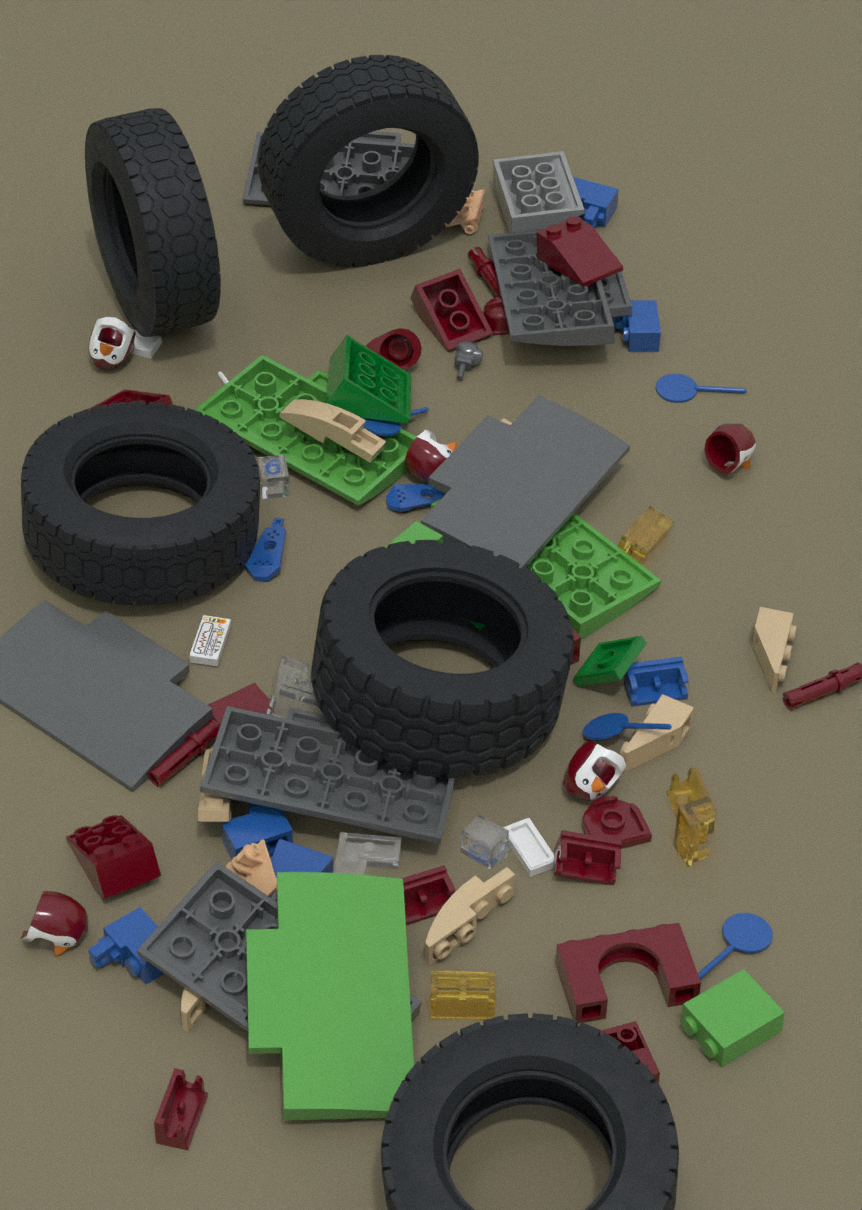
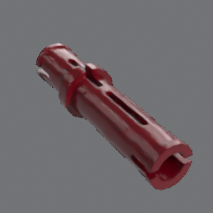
[468,247,501,297]
[783,662,862,710]
[147,719,220,787]

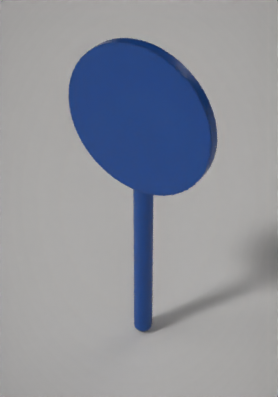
[656,374,747,403]
[362,407,429,436]
[583,713,672,740]
[698,913,773,979]

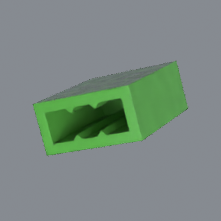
[681,969,785,1067]

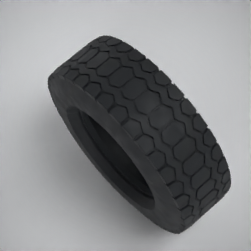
[258,55,479,267]
[85,108,221,337]
[21,401,260,606]
[381,1013,679,1210]

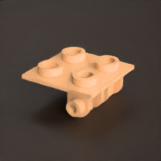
[445,189,485,234]
[226,839,277,897]

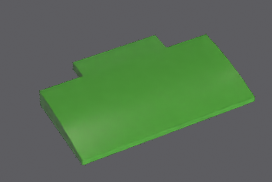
[195,355,417,506]
[430,499,661,639]
[246,872,414,1120]

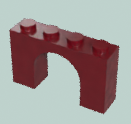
[555,923,701,1024]

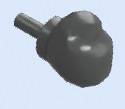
[454,341,483,380]

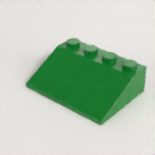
[326,335,411,424]

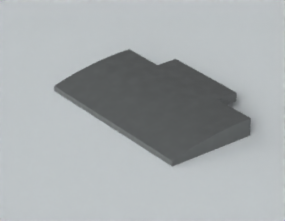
[243,131,415,206]
[488,230,632,346]
[421,395,630,568]
[0,600,213,792]
[200,706,455,844]
[137,861,422,1055]

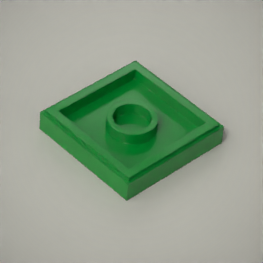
[573,636,647,687]

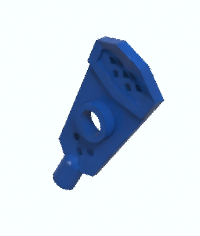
[386,484,446,512]
[245,518,286,581]

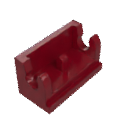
[554,830,622,885]
[401,865,456,925]
[154,1068,208,1150]

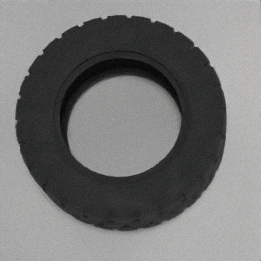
[311,540,574,778]

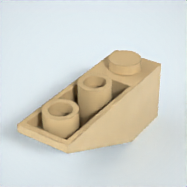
[752,607,797,693]
[619,694,694,773]

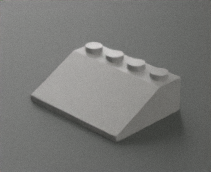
[493,151,584,233]

